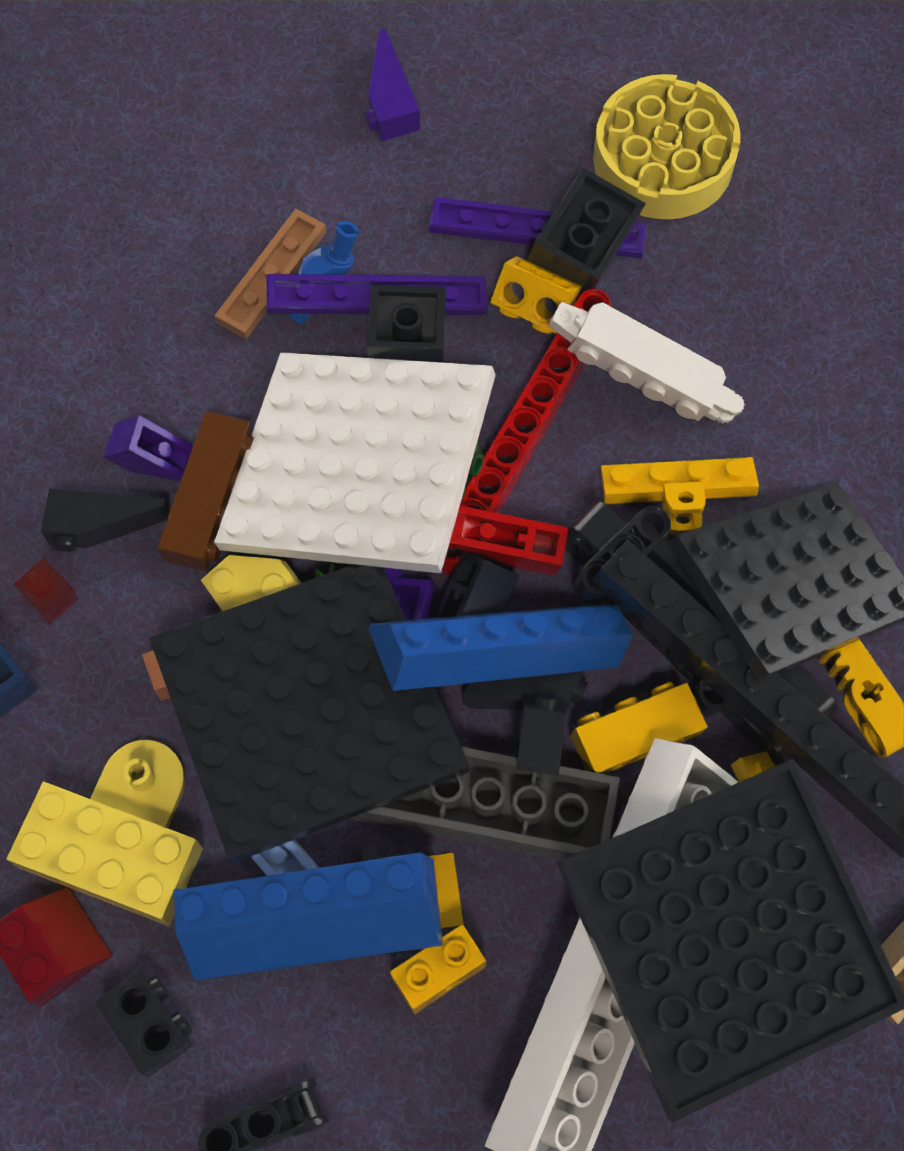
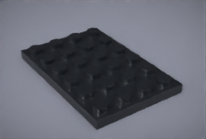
[669,483,904,682]

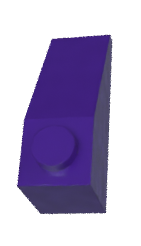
[365,29,420,142]

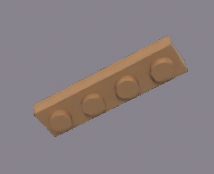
[214,208,327,340]

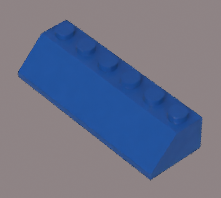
[369,605,633,691]
[173,853,443,981]

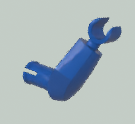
[289,221,359,324]

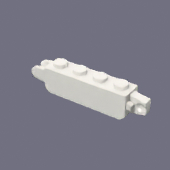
[549,302,745,424]

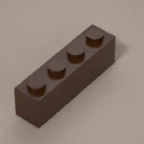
[157,411,254,572]

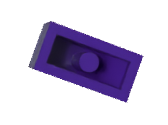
[104,415,193,481]

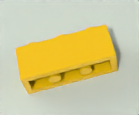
[570,682,708,774]

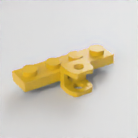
[600,457,759,535]

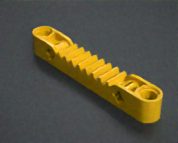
[819,640,904,758]

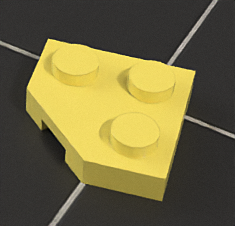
[201,555,301,611]

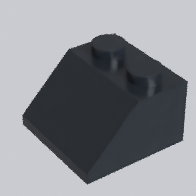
[367,285,446,363]

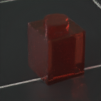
[13,558,79,625]

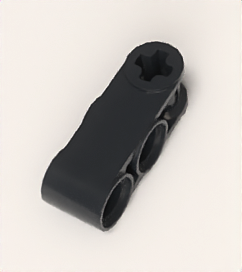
[198,1079,330,1151]

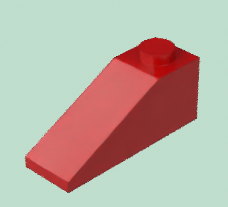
[449,506,568,576]

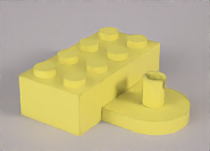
[6,740,203,926]

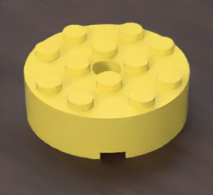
[593,74,740,219]

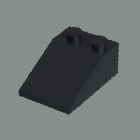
[527,168,646,298]

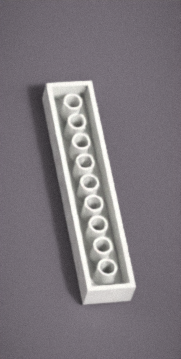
[485,739,738,1151]

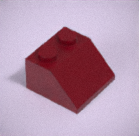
[0,887,113,1007]

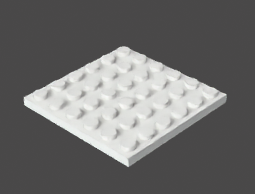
[214,353,495,573]

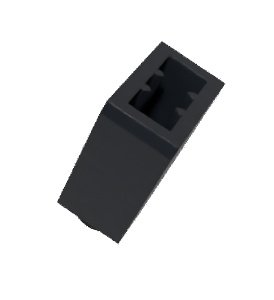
[463,671,589,712]

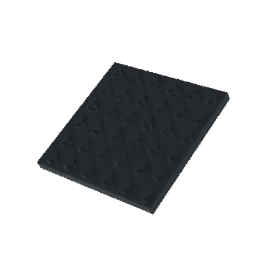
[149,564,470,864]
[557,759,904,1122]

